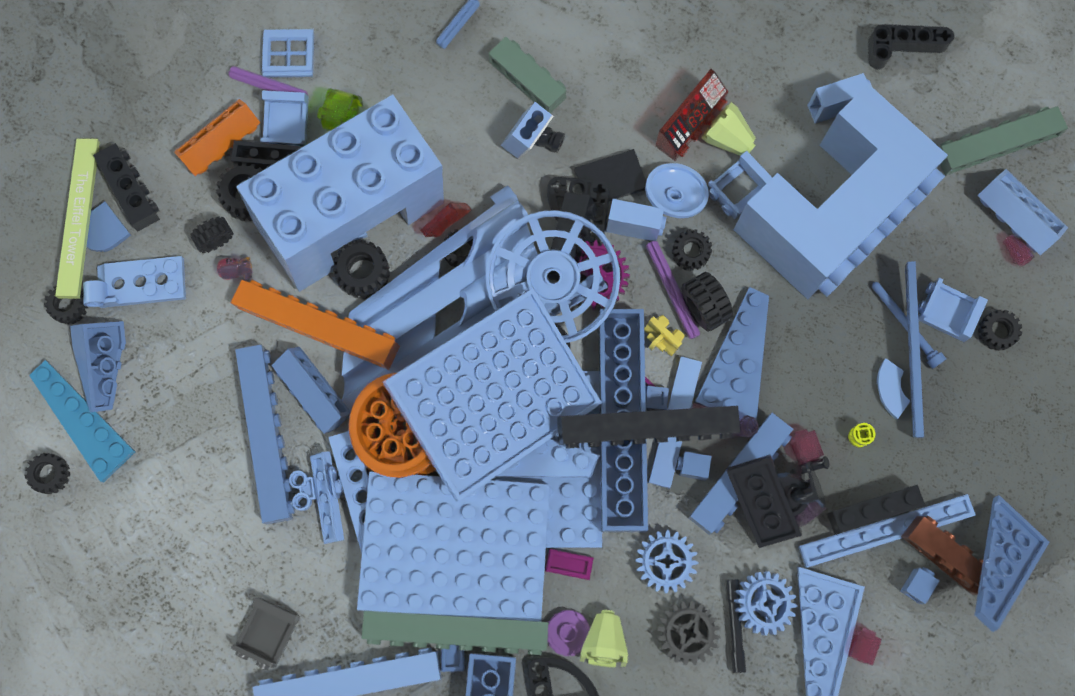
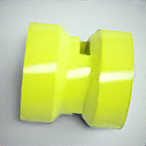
[848,423,875,448]

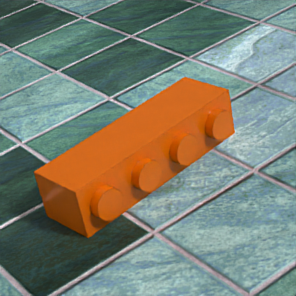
[174,99,260,176]

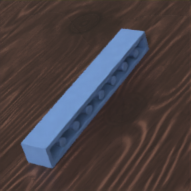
[235,345,295,525]

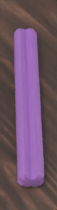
[229,66,308,95]

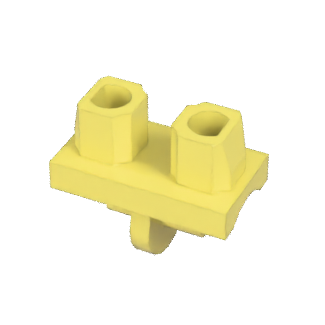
[644,315,685,356]

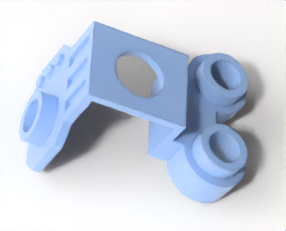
[289,466,343,511]

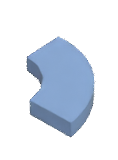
[877,358,910,420]

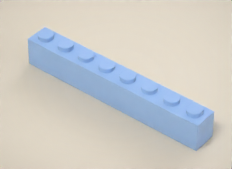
[253,648,442,696]

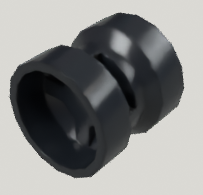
[538,126,565,153]

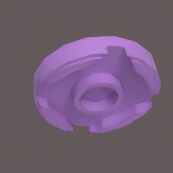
[547,610,590,656]

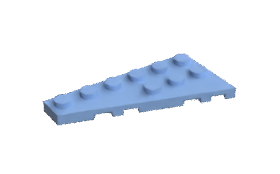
[797,567,865,696]

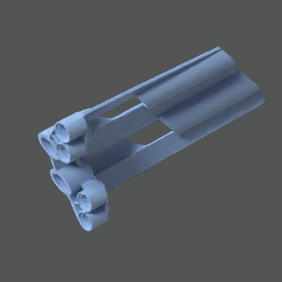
[342,185,538,418]

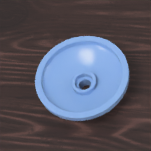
[645,163,709,218]

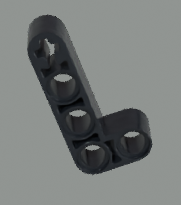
[868,24,954,70]

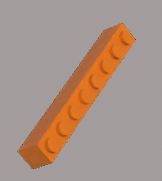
[230,280,400,370]

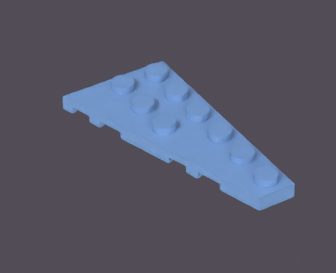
[695,287,769,431]

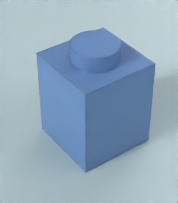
[676,452,711,480]
[900,567,939,604]

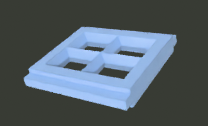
[262,29,314,77]

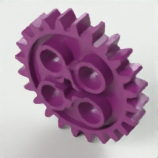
[576,240,630,310]

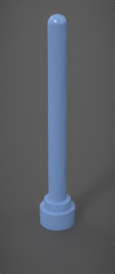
[872,282,947,369]

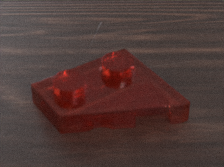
[420,202,472,237]

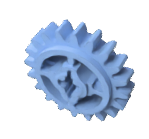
[635,530,698,594]
[734,571,797,636]

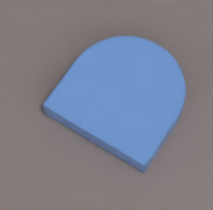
[87,202,131,252]

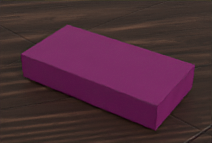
[545,549,594,580]

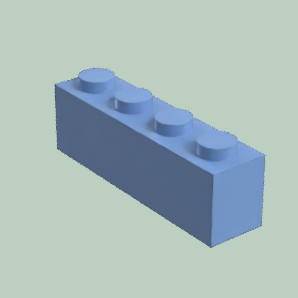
[272,347,351,434]

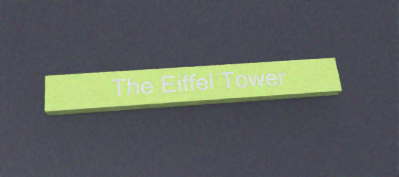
[55,139,100,299]

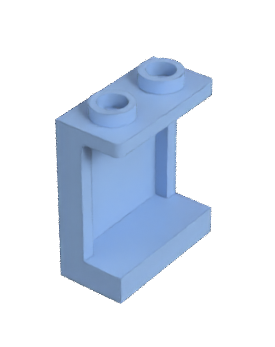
[260,91,309,147]
[918,277,988,342]

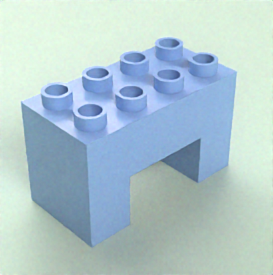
[733,84,948,299]
[236,95,444,292]

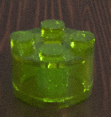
[317,88,363,131]

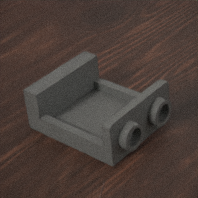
[231,597,301,670]

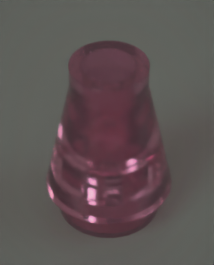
[1003,234,1035,267]

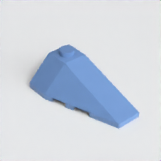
[70,321,126,412]

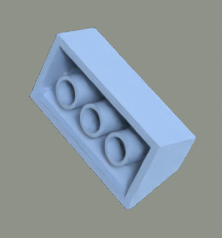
[978,169,1068,255]

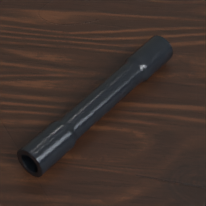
[725,579,746,673]

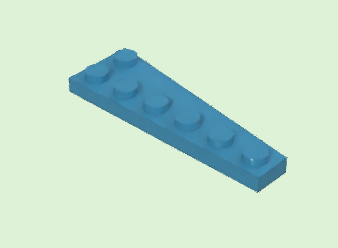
[29,360,136,483]

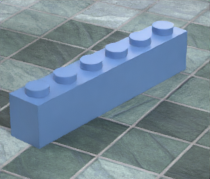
[688,413,793,535]

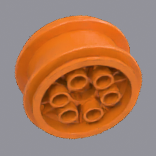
[349,373,436,478]

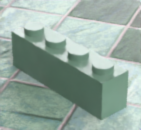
[488,37,566,114]

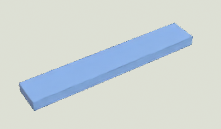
[648,357,702,489]

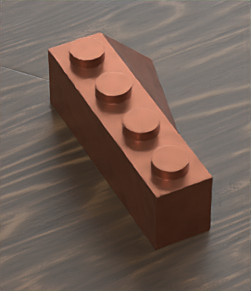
[901,516,983,596]

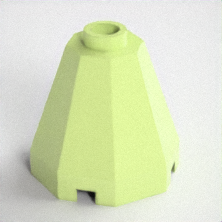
[701,102,756,156]
[580,610,628,667]

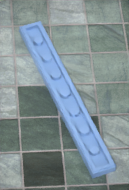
[798,494,976,568]

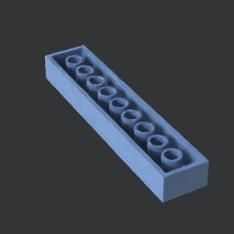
[599,309,648,533]

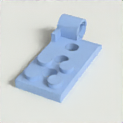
[83,256,186,308]

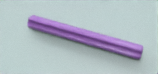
[646,241,700,339]

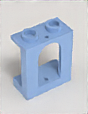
[708,151,772,220]

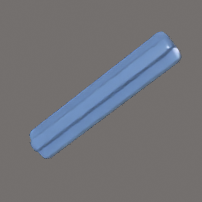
[436,0,480,49]

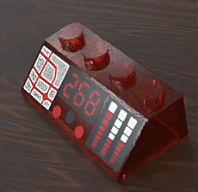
[655,69,728,161]

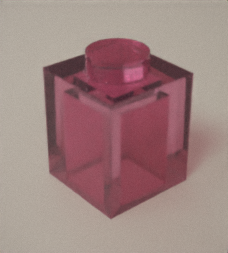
[790,429,824,465]
[848,628,882,665]

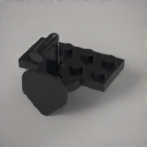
[727,454,830,548]

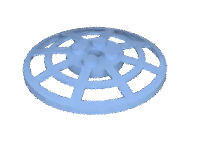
[486,210,620,343]

